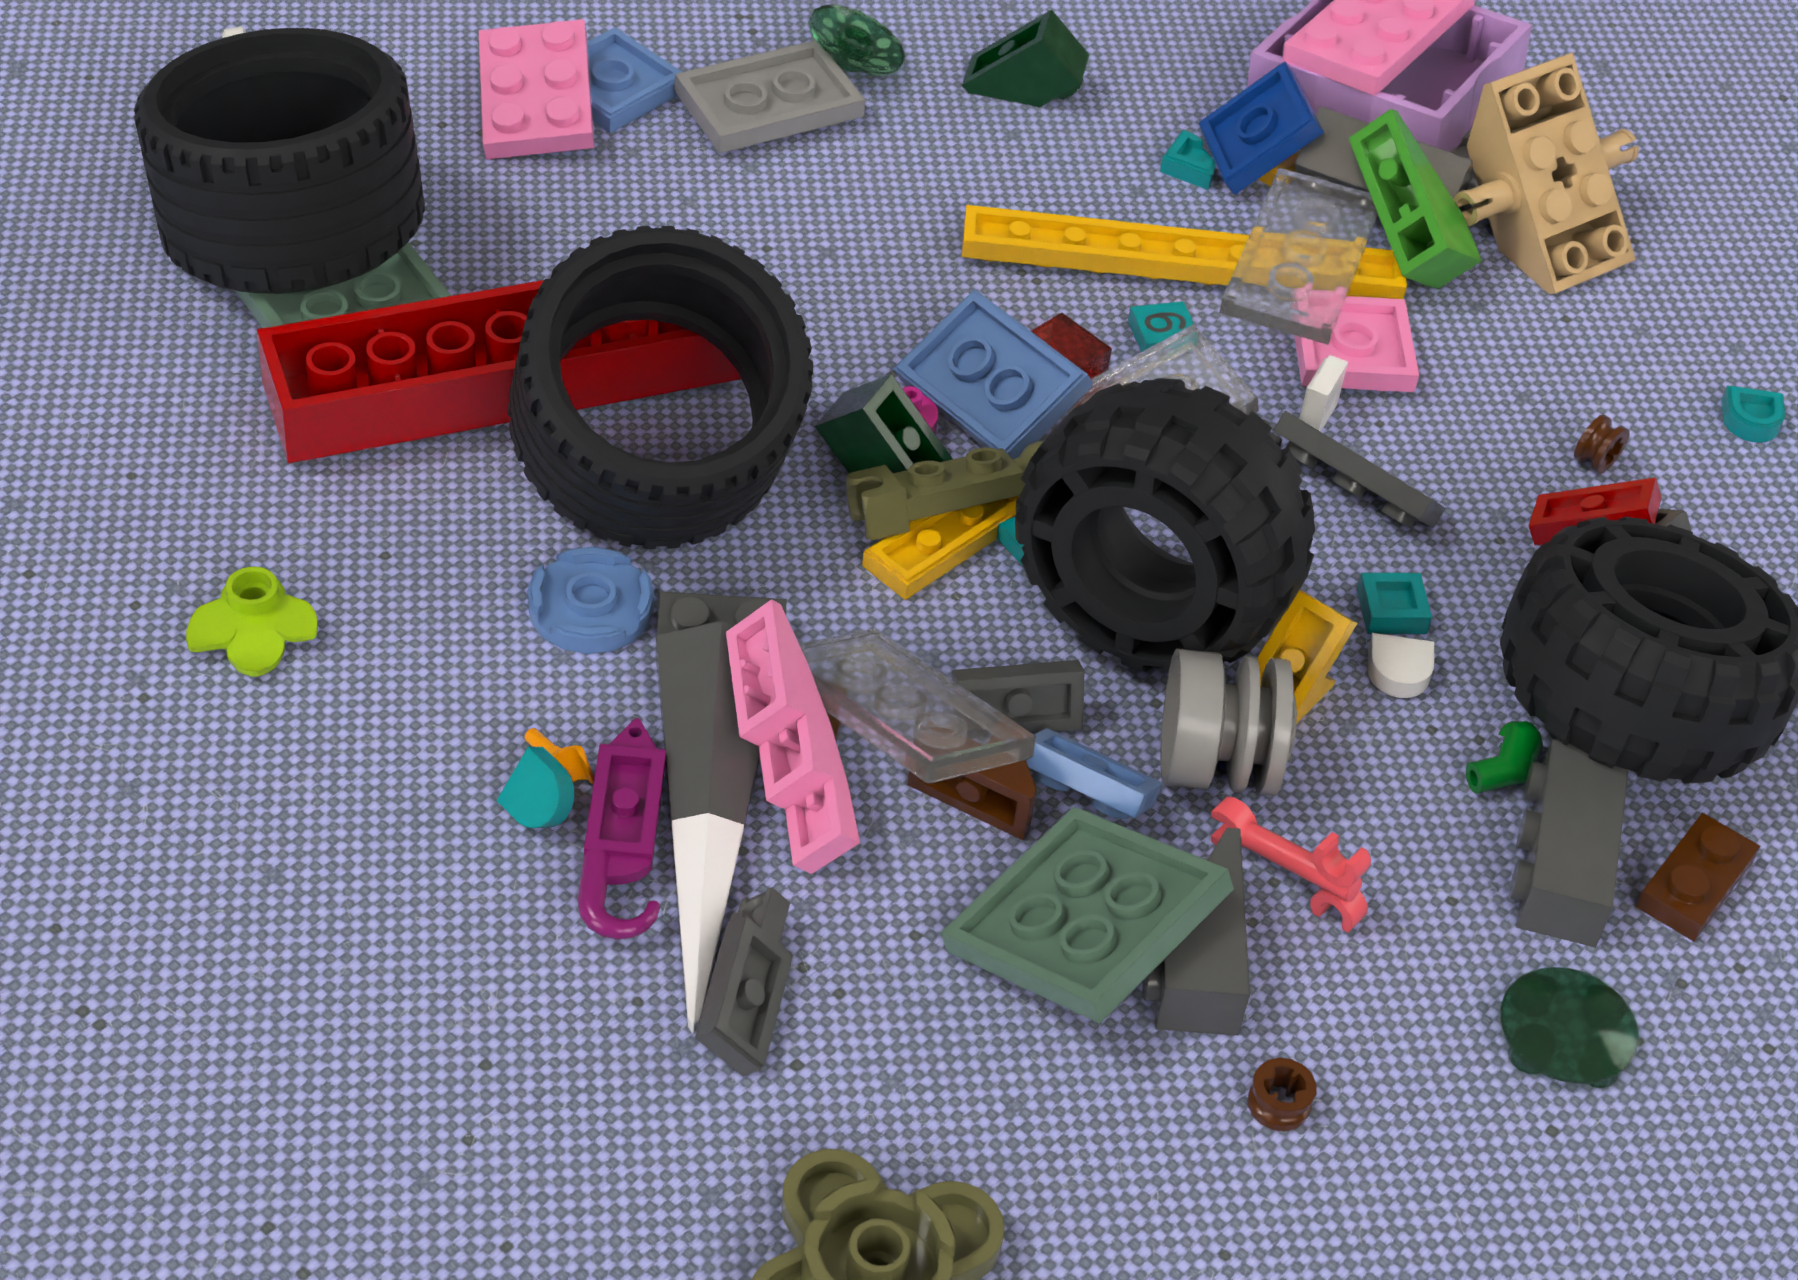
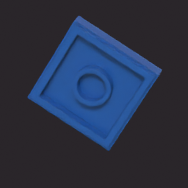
[1198,61,1324,195]

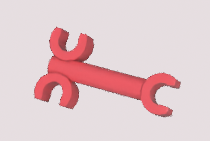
[1211,796,1371,933]

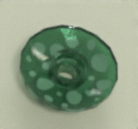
[808,5,905,75]

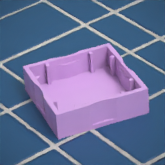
[1247,0,1532,152]

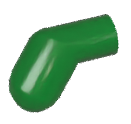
[1466,721,1543,794]

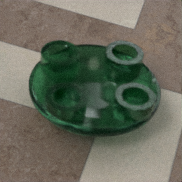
[1500,967,1639,1088]

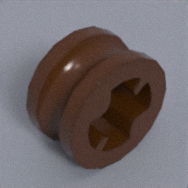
[1574,414,1630,474]
[1248,1058,1317,1132]

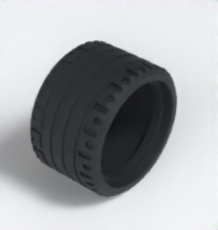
[134,28,425,294]
[508,225,813,549]

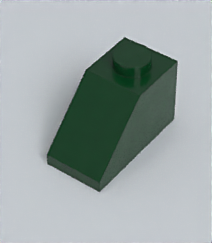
[962,9,1090,107]
[814,374,953,473]

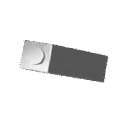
[1142,828,1250,1035]

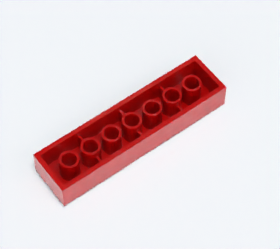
[257,280,741,464]

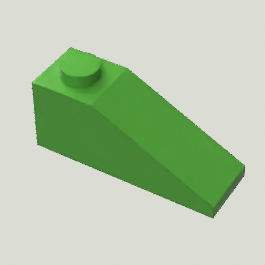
[1348,108,1482,289]

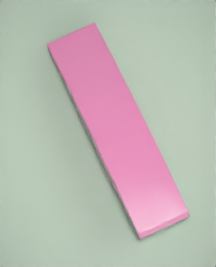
[726,599,860,874]

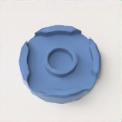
[527,547,654,654]

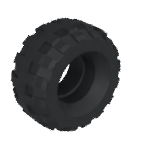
[1015,378,1316,674]
[1500,517,1798,784]

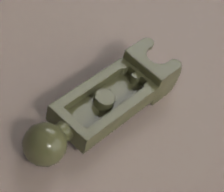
[846,441,1044,540]

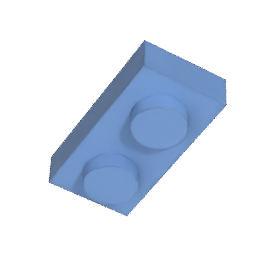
[1022,728,1163,819]

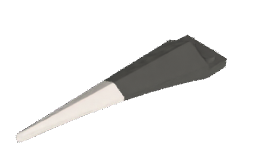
[656,591,787,1034]

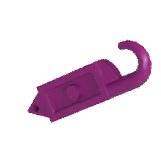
[577,718,666,940]

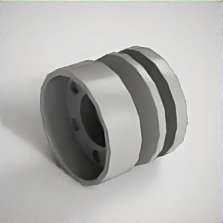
[1160,648,1297,796]

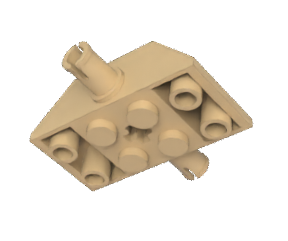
[1453,52,1639,294]

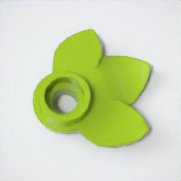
[186,566,318,677]

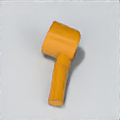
[524,728,595,784]

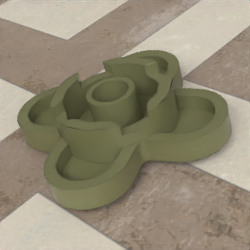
[751,1149,1005,1280]

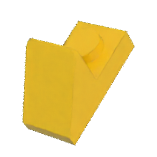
[1257,590,1357,724]

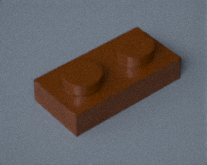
[1635,812,1761,942]

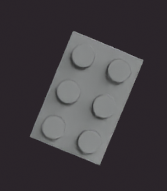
[674,40,865,153]

